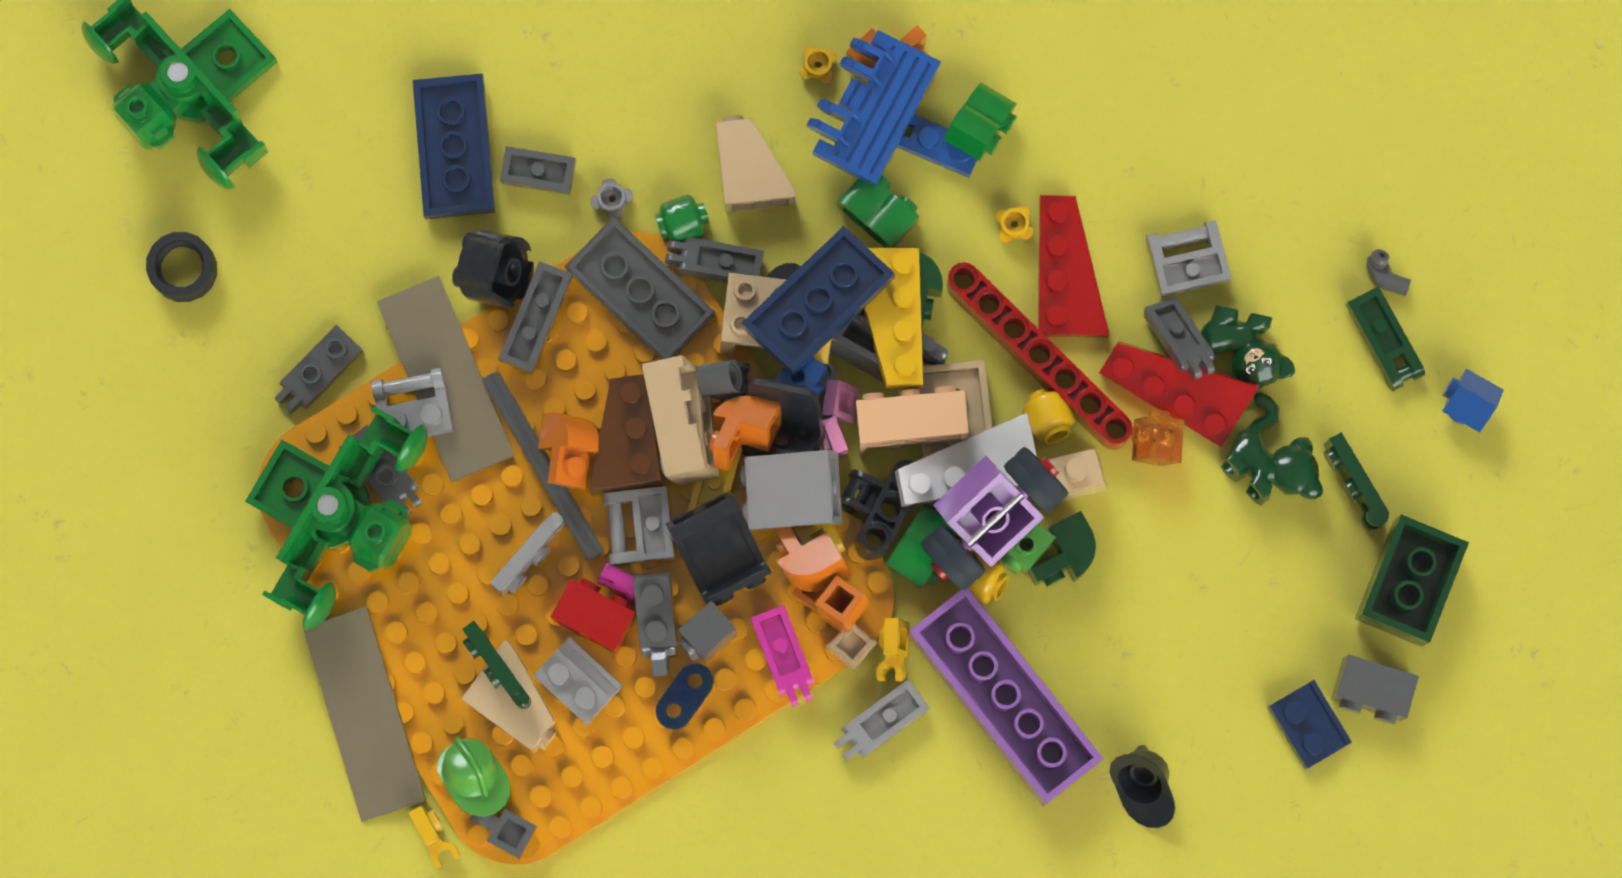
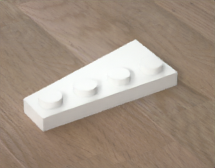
[895,413,1037,507]

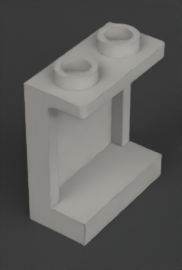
[741,450,842,530]

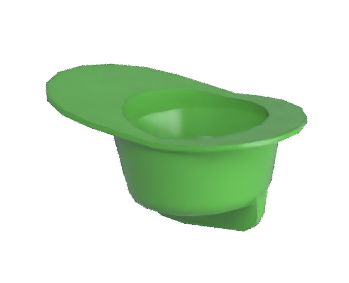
[437,737,510,817]

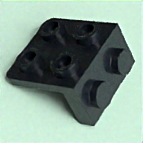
[742,378,825,457]

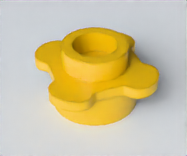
[799,46,837,84]
[995,206,1033,244]

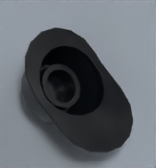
[1109,745,1176,828]

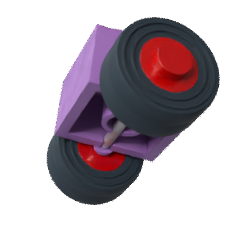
[921,447,1069,591]

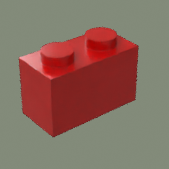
[550,578,637,654]

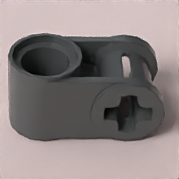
[696,359,750,403]

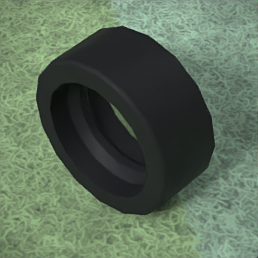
[146,232,217,302]

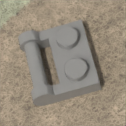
[1146,220,1231,297]
[371,367,455,437]
[603,486,675,566]

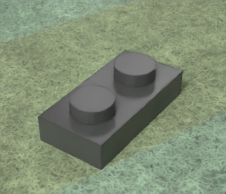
[500,146,576,195]

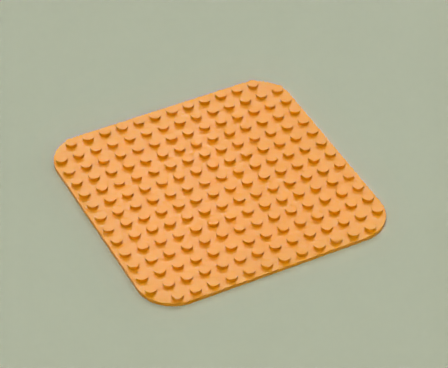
[258,231,894,864]

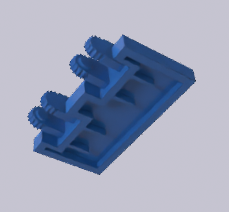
[807,30,941,187]

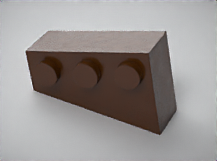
[589,374,663,496]

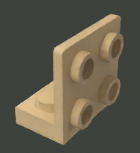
[719,273,786,355]

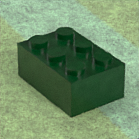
[1355,514,1469,647]

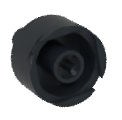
[452,231,534,308]

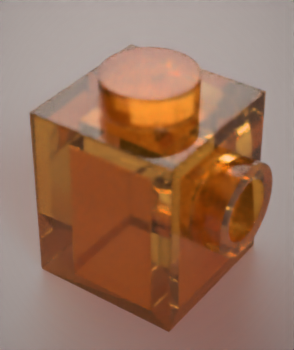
[1131,410,1184,466]

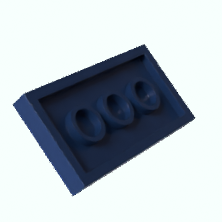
[413,73,495,219]
[741,226,895,376]

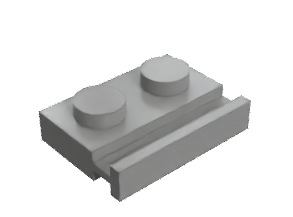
[533,637,623,725]

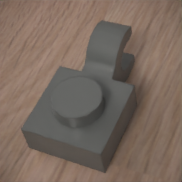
[470,809,537,859]

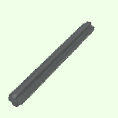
[483,372,604,561]

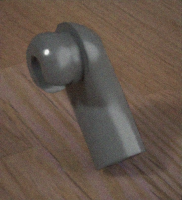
[1366,249,1411,296]

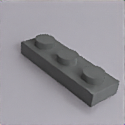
[498,261,573,374]

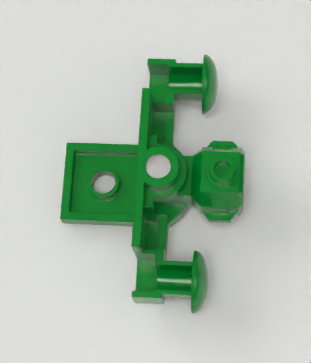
[81,0,277,189]
[245,406,428,630]

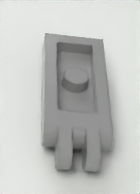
[490,513,564,596]
[834,679,930,761]

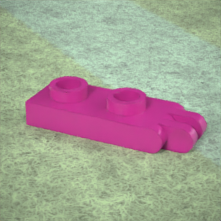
[750,605,814,707]

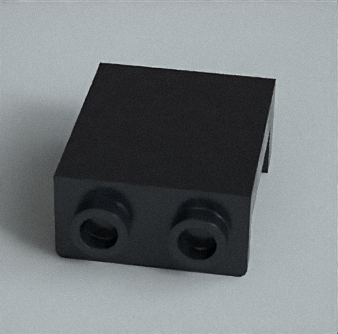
[665,491,772,606]

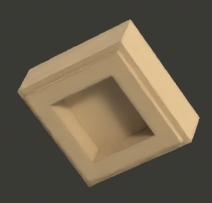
[826,624,877,671]

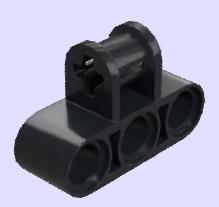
[841,459,915,561]

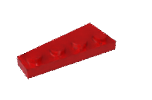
[1038,195,1110,338]
[1099,341,1260,447]

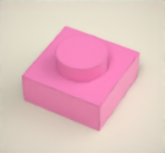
[822,380,859,423]
[822,416,848,458]

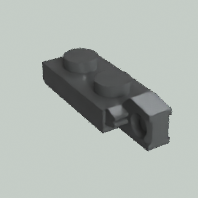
[633,573,678,677]

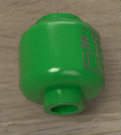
[655,195,709,242]

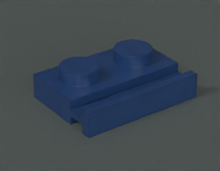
[1267,680,1352,770]

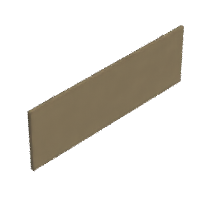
[377,276,515,482]
[303,606,426,822]

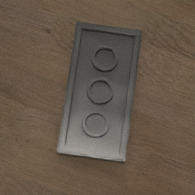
[564,217,716,360]

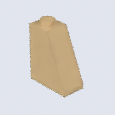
[716,115,796,213]
[462,640,557,753]

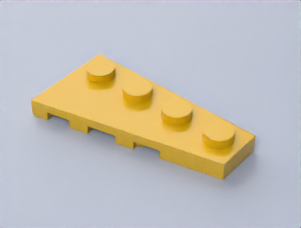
[864,248,923,388]

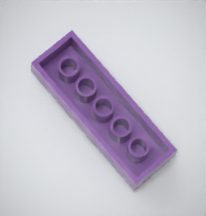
[908,589,1104,806]

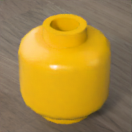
[1022,389,1075,444]
[956,552,1009,605]

